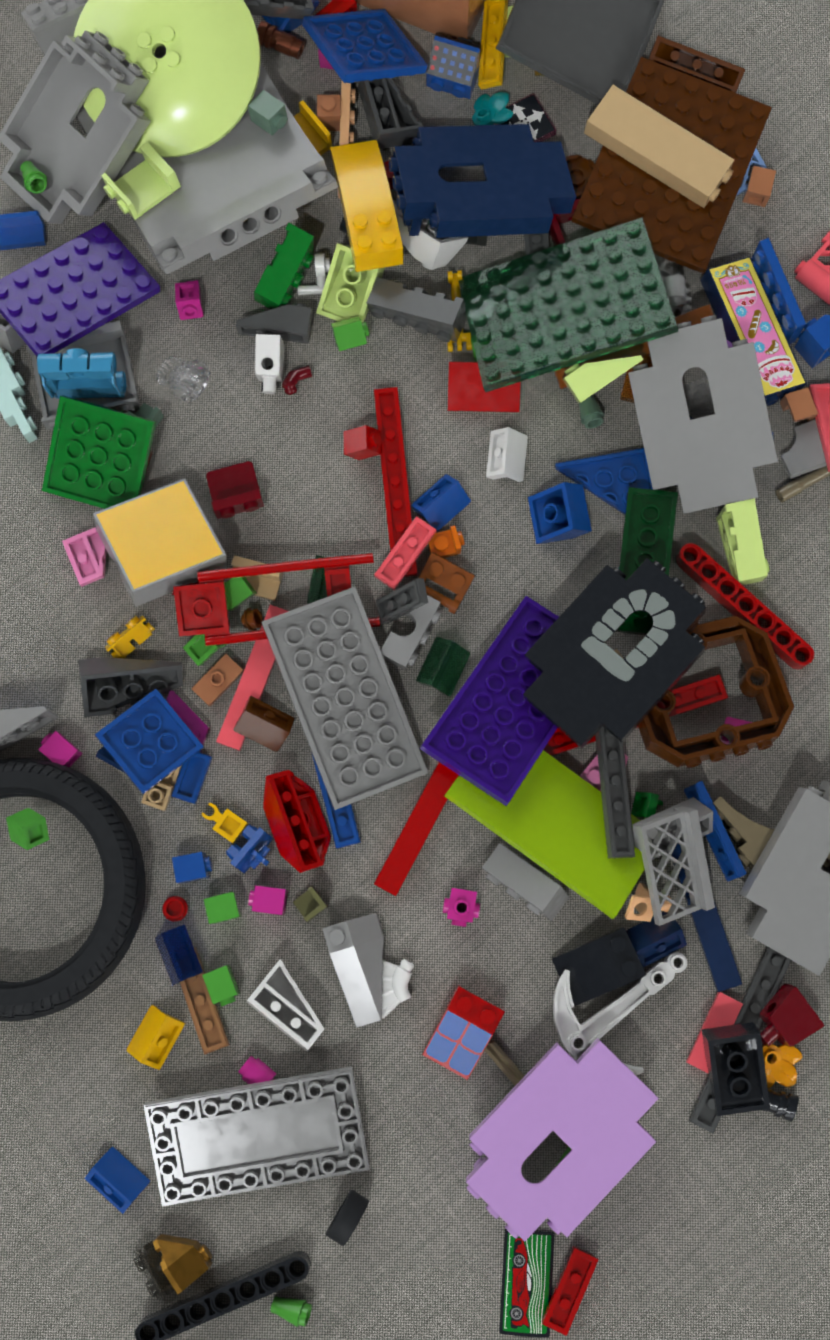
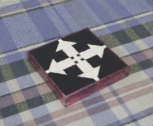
[497,93,556,142]

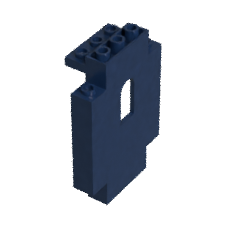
[389,124,576,238]

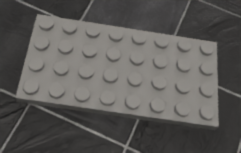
[261,587,428,810]

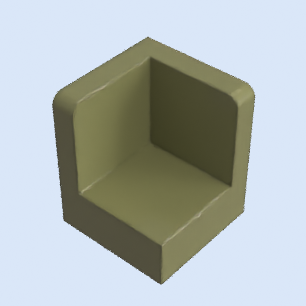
[293,886,328,923]

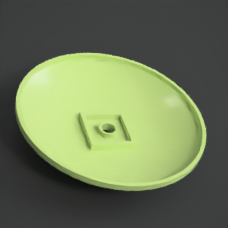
[74,0,261,158]

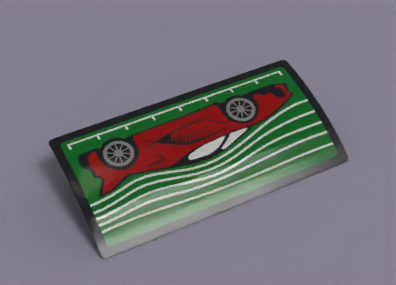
[499,1229,555,1337]

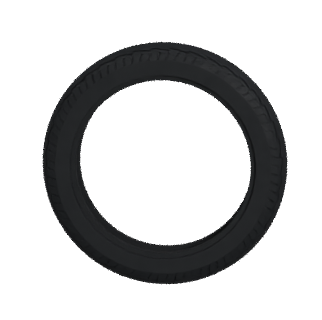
[0,758,146,1021]

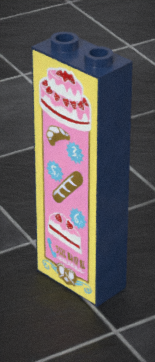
[700,256,807,406]

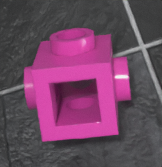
[443,888,480,927]

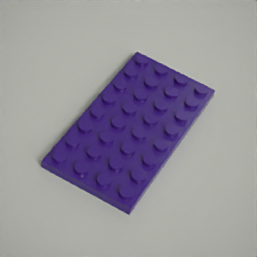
[420,596,559,806]

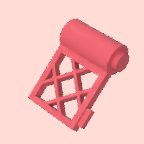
[794,231,830,305]

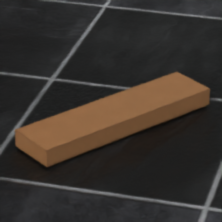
[171,947,230,1055]

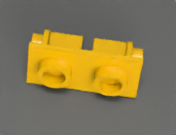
[105,615,155,658]

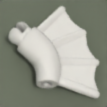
[382,959,414,1018]

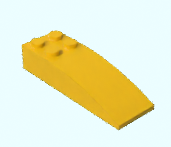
[330,140,403,272]

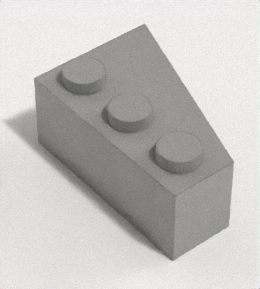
[482,843,569,922]

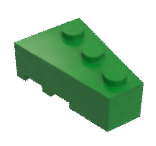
[254,222,315,309]

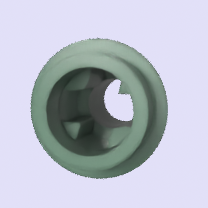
[579,395,604,429]

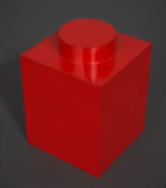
[343,425,382,460]

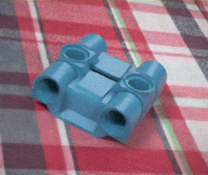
[37,348,126,399]

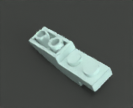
[0,347,38,443]

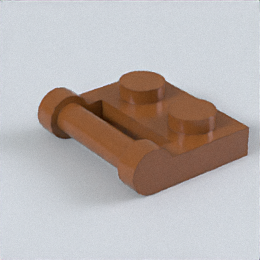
[419,552,476,615]

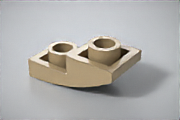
[141,765,182,811]

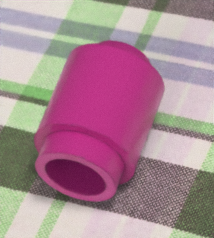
[238,1056,277,1084]

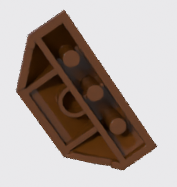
[649,36,746,93]

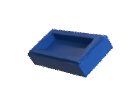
[171,752,213,805]

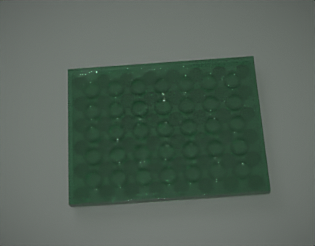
[458,217,678,393]

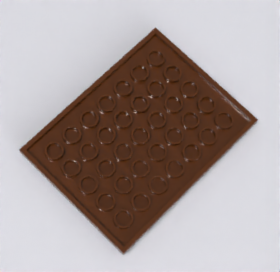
[571,57,772,274]

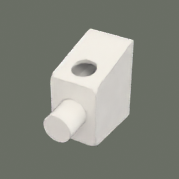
[255,334,285,394]

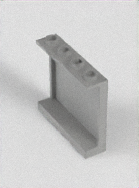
[26,321,140,431]

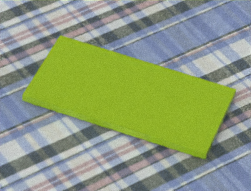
[444,750,645,919]

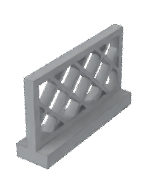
[637,806,715,926]

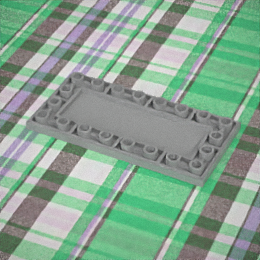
[144,1066,370,1206]

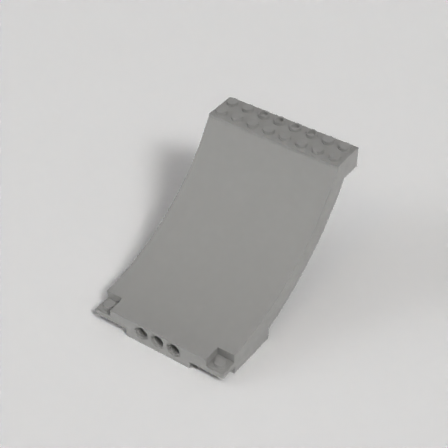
[21,0,338,274]

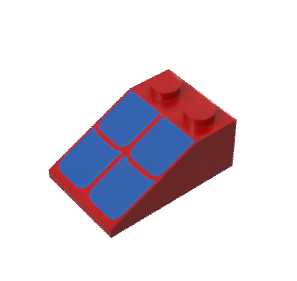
[422,985,505,1080]

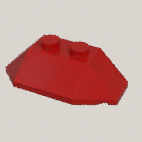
[263,770,331,873]

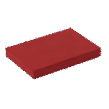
[447,361,521,412]

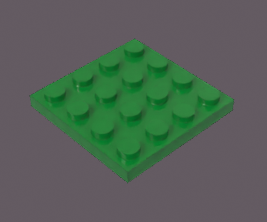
[42,395,157,509]

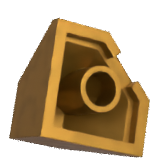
[153,1234,212,1294]

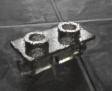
[133,1241,175,1300]

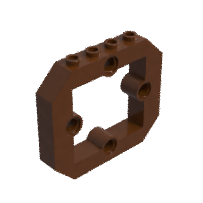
[638,616,794,768]

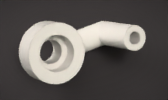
[298,253,331,295]

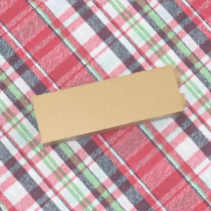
[584,85,734,208]

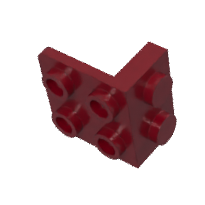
[206,461,264,519]

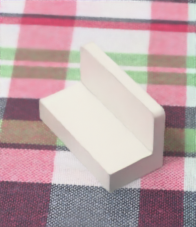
[486,427,528,482]

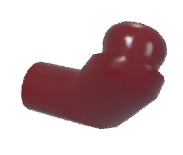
[282,366,312,395]

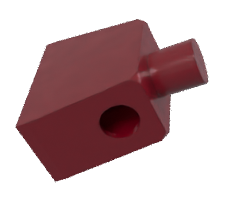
[760,983,825,1047]

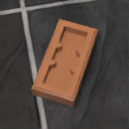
[191,654,244,707]

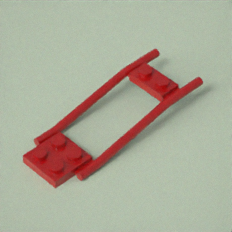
[173,553,380,646]

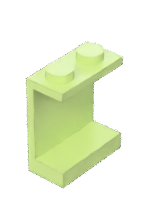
[101,142,181,220]

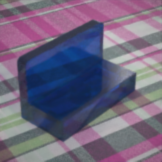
[155,924,203,986]

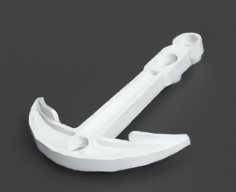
[553,952,687,1075]

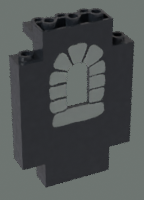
[523,558,706,749]

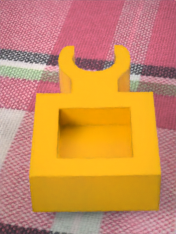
[202,803,249,844]

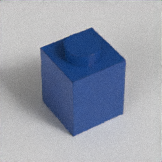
[172,852,213,884]

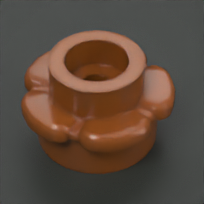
[241,608,263,631]

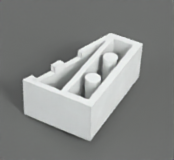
[247,959,324,1051]

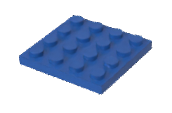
[302,9,428,83]

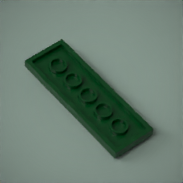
[616,487,678,635]

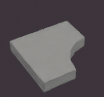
[781,420,827,479]

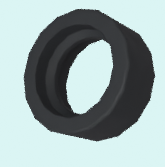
[326,1190,369,1246]

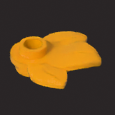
[762,1044,803,1088]

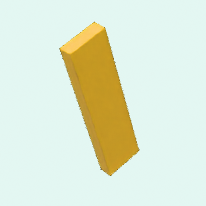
[478,0,508,90]

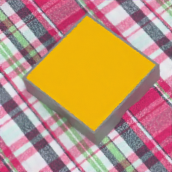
[93,478,227,607]

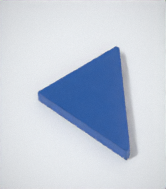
[555,448,653,515]

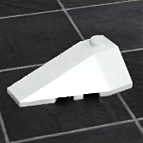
[392,199,468,270]

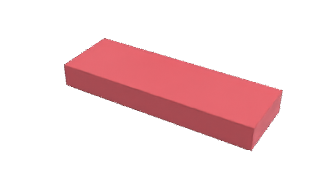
[374,516,437,590]
[686,992,743,1074]

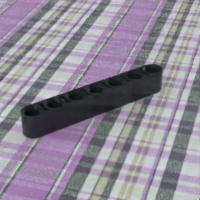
[135,1251,311,1340]

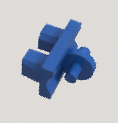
[226,825,274,874]

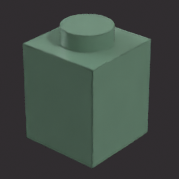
[248,90,288,136]

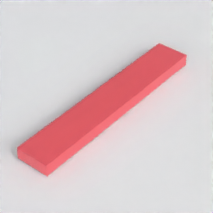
[216,604,288,751]

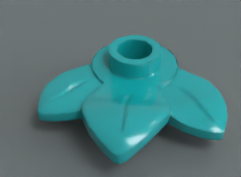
[472,92,514,126]

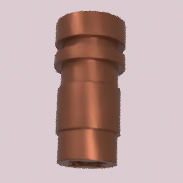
[257,20,305,59]

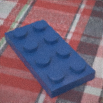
[751,238,806,344]

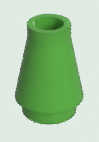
[20,161,47,194]
[270,1296,312,1327]

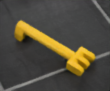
[447,270,472,352]

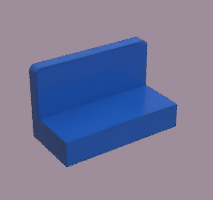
[0,211,46,250]
[411,474,471,532]
[84,1147,150,1214]

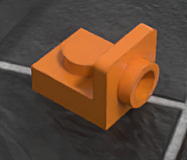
[428,525,465,558]

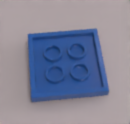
[95,689,204,795]

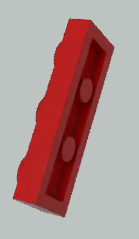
[541,1246,599,1336]

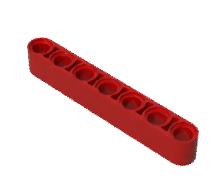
[676,543,814,670]

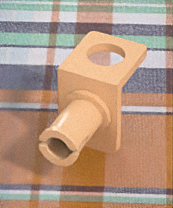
[625,883,672,922]

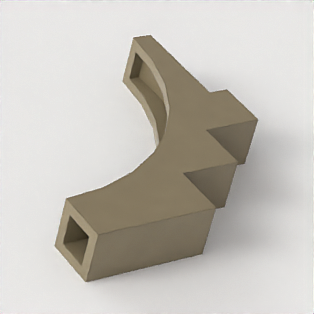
[712,796,830,869]

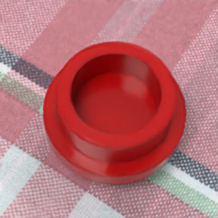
[162,896,188,922]

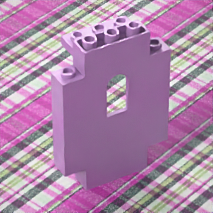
[466,1038,659,1242]

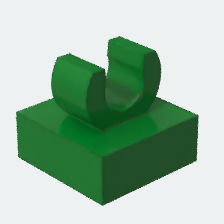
[631,792,663,819]

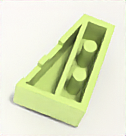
[716,498,769,585]

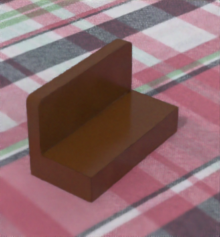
[233,696,295,752]

